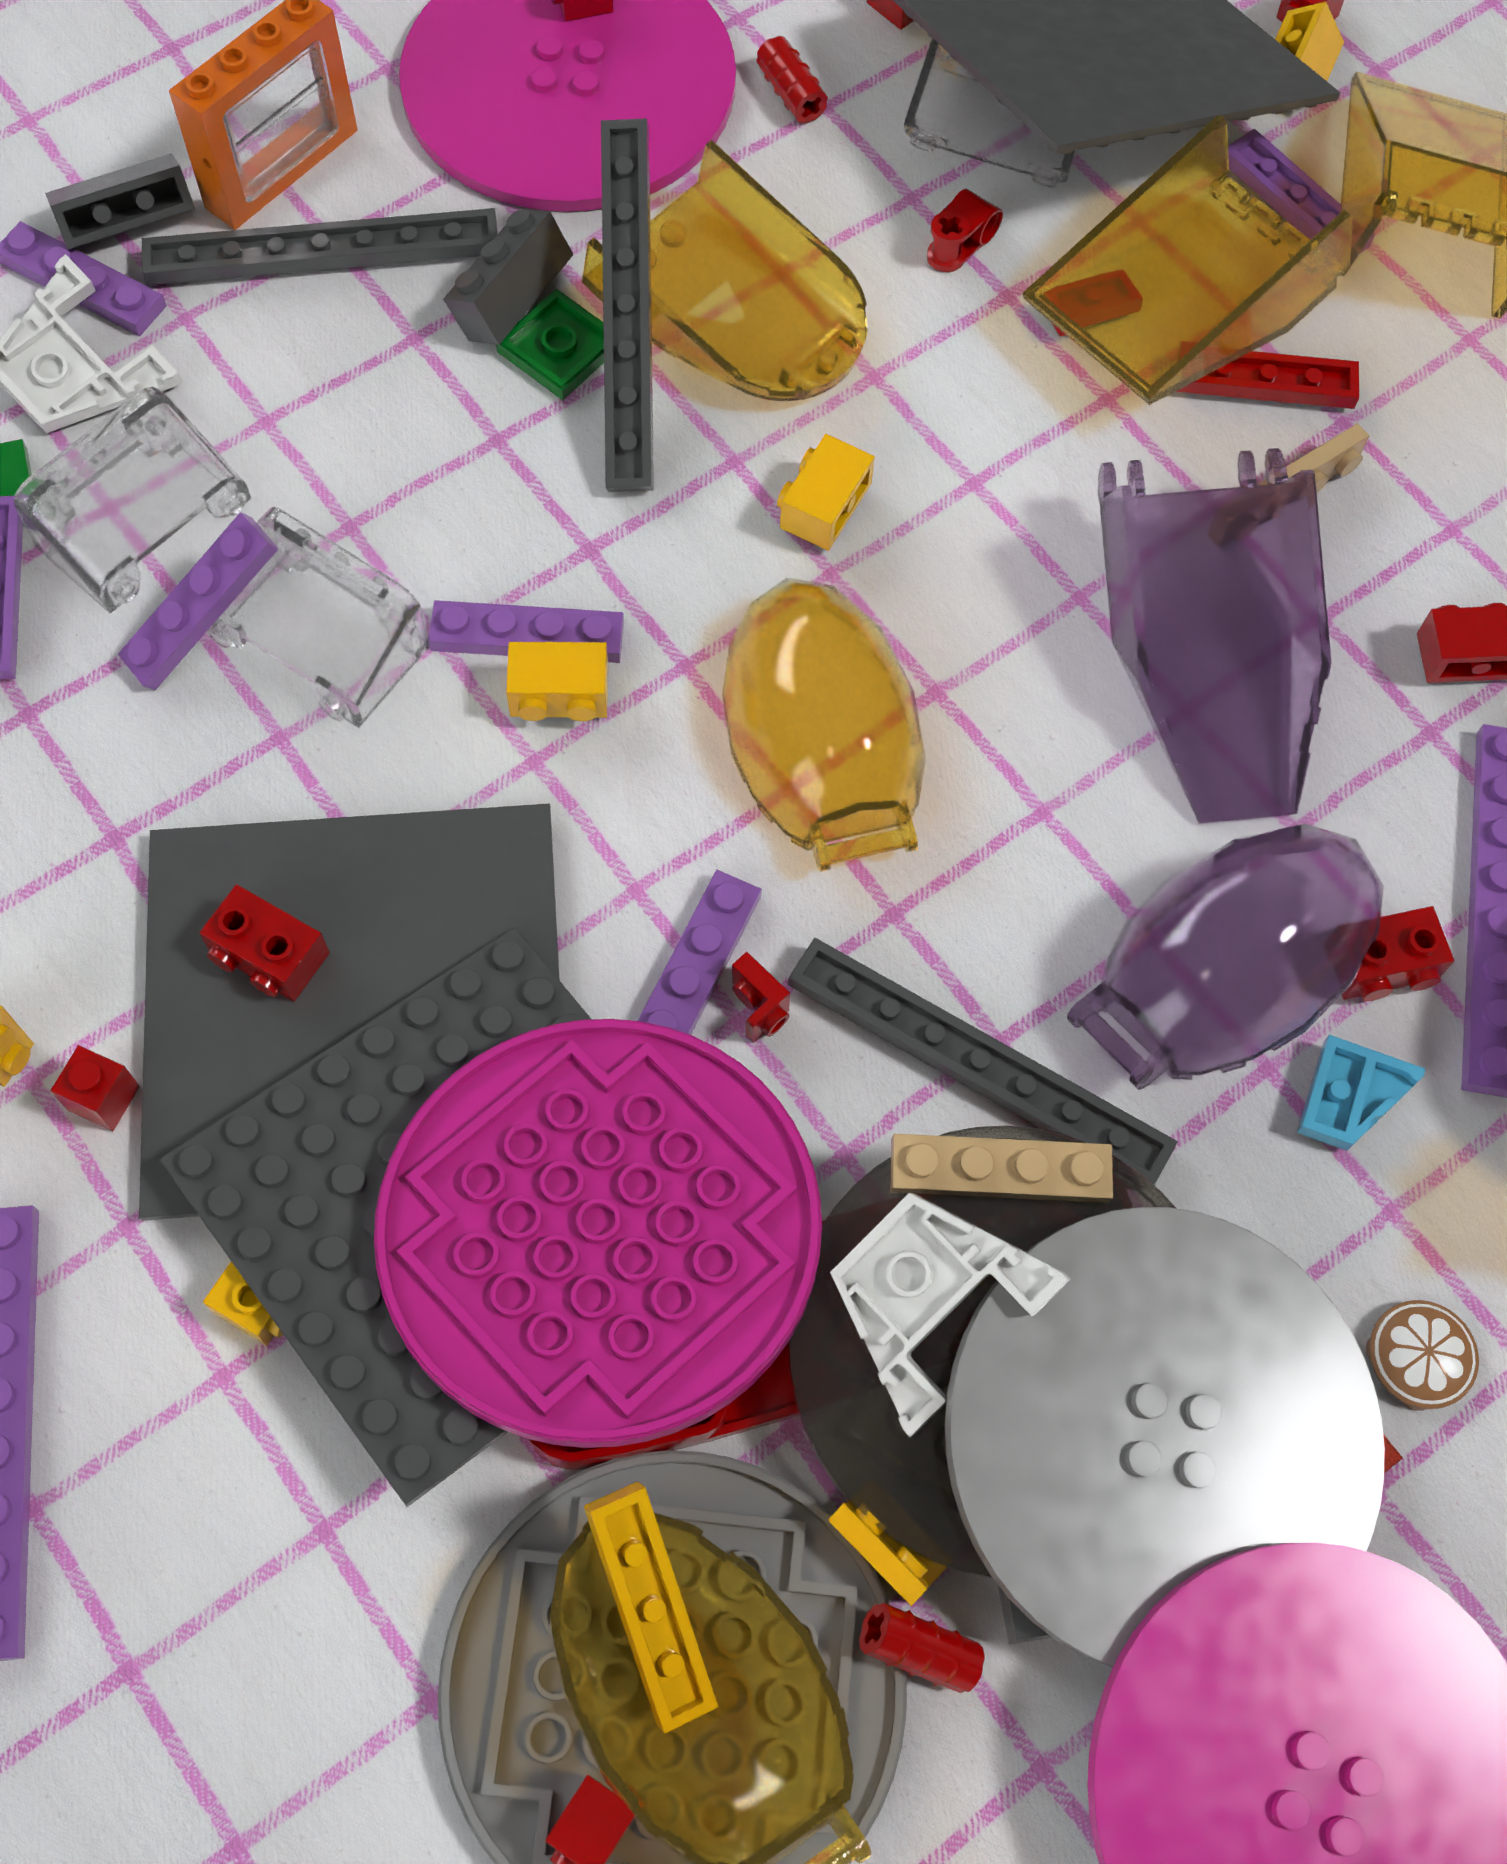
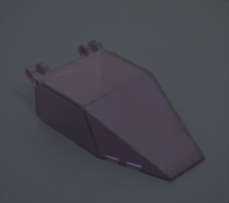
[1097,448,1332,823]

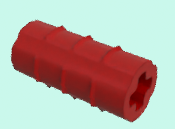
[756,36,828,123]
[859,1603,985,1693]

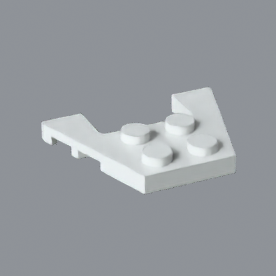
[0,254,182,433]
[830,1193,1071,1437]

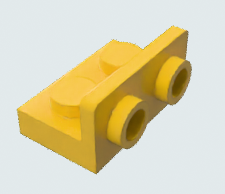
[828,1479,952,1606]

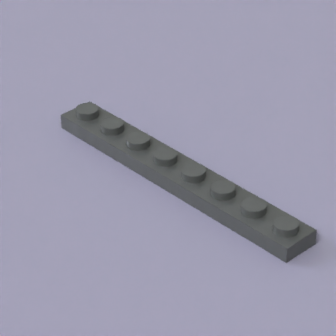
[601,118,654,492]
[141,208,498,285]
[788,937,1178,1191]

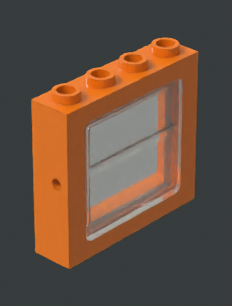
[169,0,358,230]

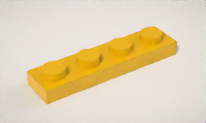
[583,1481,718,1734]

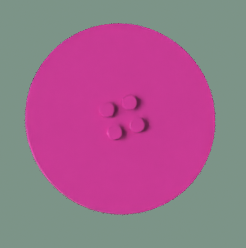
[399,0,736,212]
[374,1019,822,1448]
[1087,1542,1507,1864]

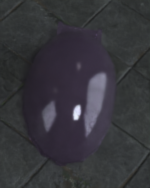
[1067,824,1384,1090]

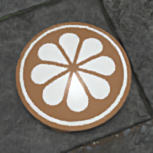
[1365,1300,1479,1411]

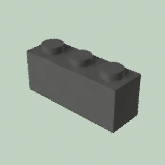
[45,153,195,249]
[443,209,574,345]

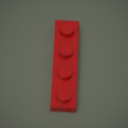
[1176,344,1359,409]

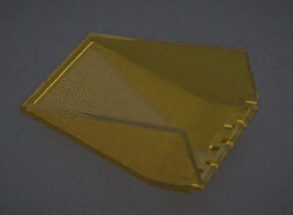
[1335,72,1507,318]
[1023,115,1352,405]

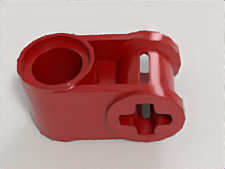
[927,188,1003,272]

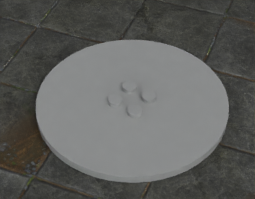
[945,1207,1384,1667]
[438,1450,907,1864]

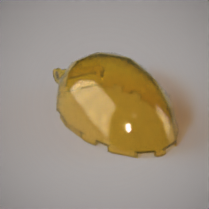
[722,578,926,872]
[549,1513,872,1864]

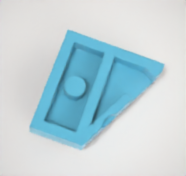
[1297,1035,1426,1151]

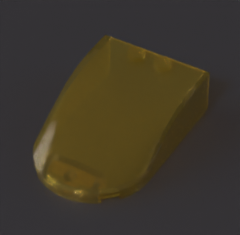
[582,140,868,401]

